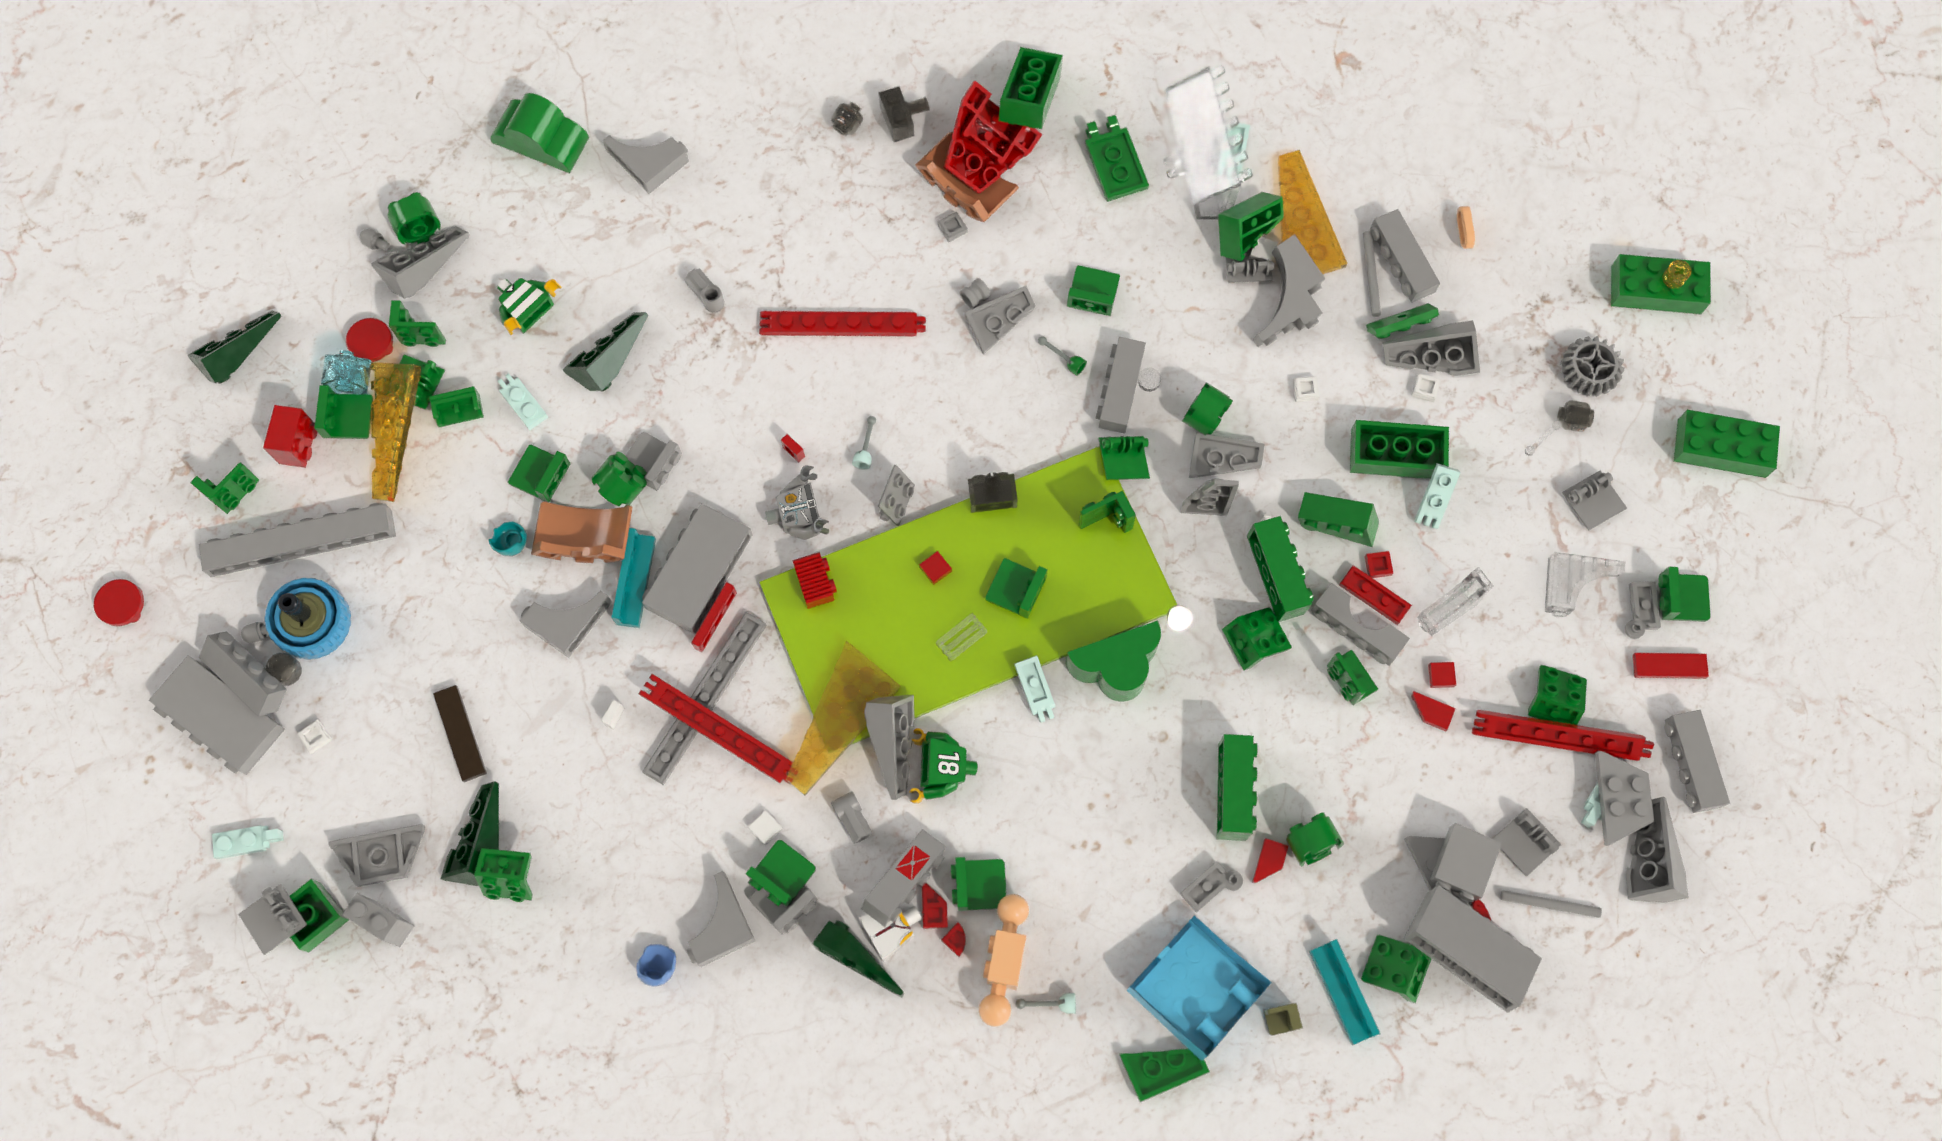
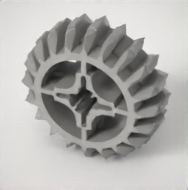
[1560,336,1625,397]

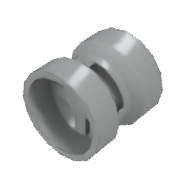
[960,278,991,309]

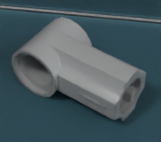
[685,268,724,313]
[831,791,872,844]

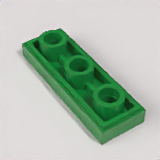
[1366,303,1439,339]

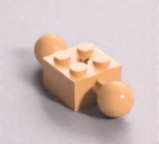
[979,894,1029,1027]

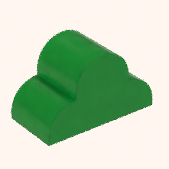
[490,93,589,173]
[1065,621,1161,702]

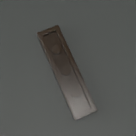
[433,685,487,782]

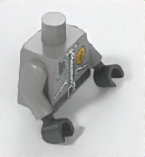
[765,465,829,540]

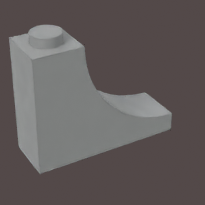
[603,135,689,194]
[519,591,612,658]
[687,871,755,967]

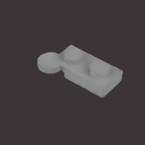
[1625,582,1661,639]
[1180,861,1243,913]

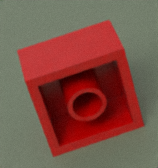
[263,405,317,468]

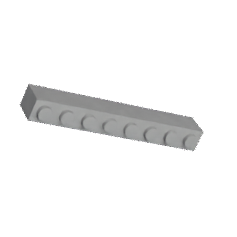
[199,503,396,577]

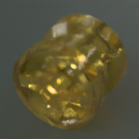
[1662,260,1691,288]

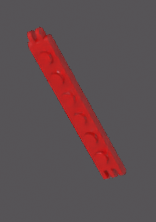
[759,311,926,336]
[638,674,799,785]
[1471,710,1654,761]

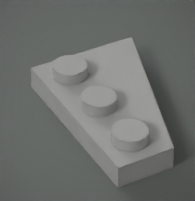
[964,286,1036,355]
[1189,432,1265,478]

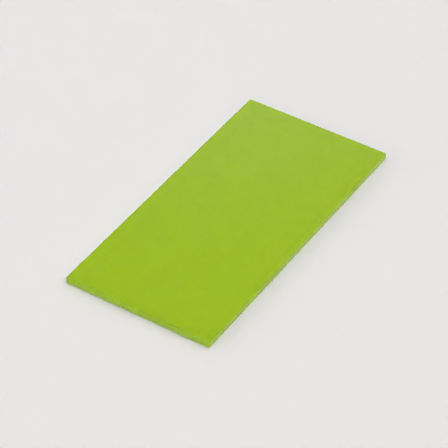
[759,446,1179,754]

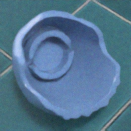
[636,944,676,986]

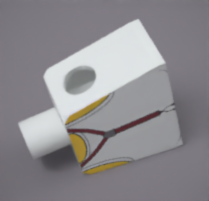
[859,906,922,962]

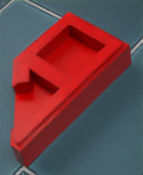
[1411,691,1456,732]
[1252,838,1289,883]
[922,883,948,929]

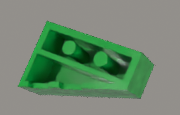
[1218,192,1284,261]
[1298,492,1379,547]

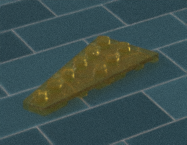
[1278,150,1348,274]
[371,362,421,502]
[786,641,901,796]

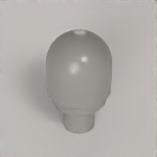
[360,229,390,251]
[241,622,268,643]

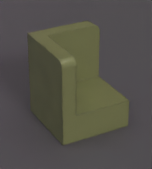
[1264,1003,1303,1036]

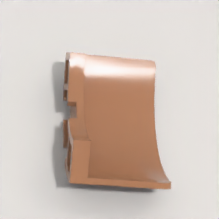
[915,132,1019,222]
[531,502,633,563]

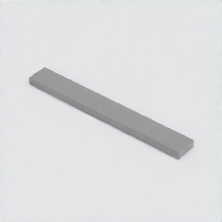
[642,612,767,786]

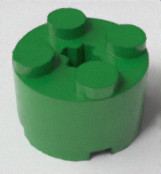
[388,192,441,245]
[1182,382,1233,436]
[592,452,647,507]
[1286,812,1344,867]

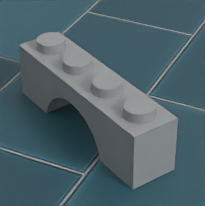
[1311,583,1410,666]

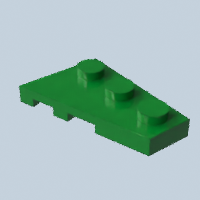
[1119,1049,1210,1103]

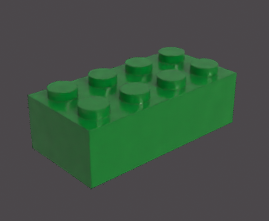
[999,47,1063,129]
[1611,254,1711,314]
[1674,409,1780,478]
[1350,420,1449,479]
[1247,516,1314,622]
[1217,734,1258,841]

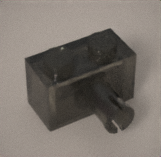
[879,86,930,142]
[968,472,1018,513]

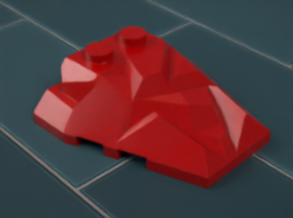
[944,81,1042,194]

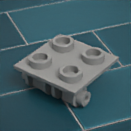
[1226,247,1274,283]
[878,464,915,526]
[1562,470,1627,531]
[1493,808,1561,877]
[238,884,307,955]

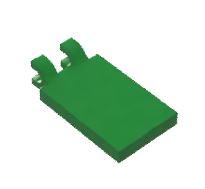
[1085,115,1149,202]

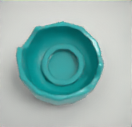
[489,521,527,556]

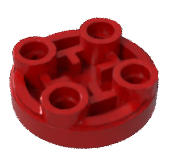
[346,318,393,364]
[94,579,144,626]

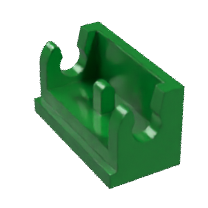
[429,386,484,427]

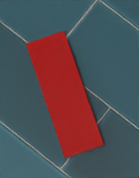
[1339,565,1412,626]
[691,582,737,652]
[1633,653,1709,679]

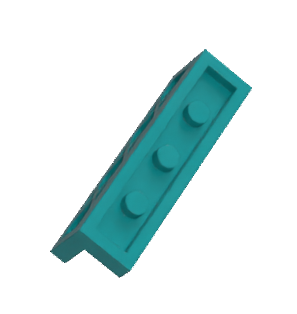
[612,528,656,628]
[1309,939,1381,1045]

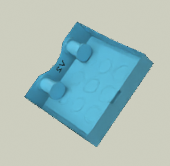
[1126,915,1272,1061]

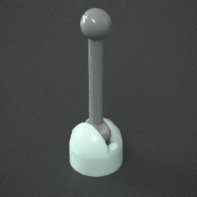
[852,416,876,469]
[1016,993,1076,1014]

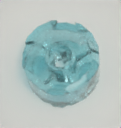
[321,350,372,394]

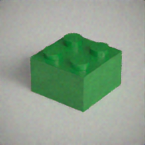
[289,879,349,952]

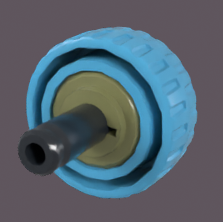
[265,578,351,660]

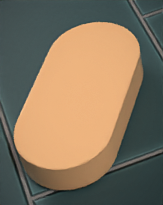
[1457,206,1475,249]

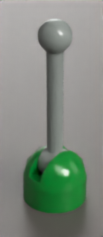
[1038,336,1087,376]

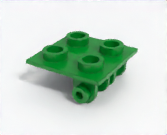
[384,355,445,410]
[1098,436,1150,480]

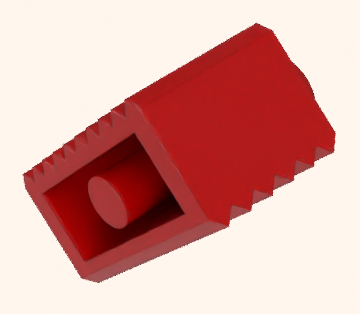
[792,552,837,609]

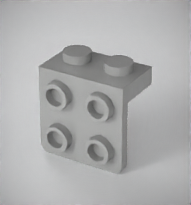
[626,432,682,491]
[750,886,817,934]

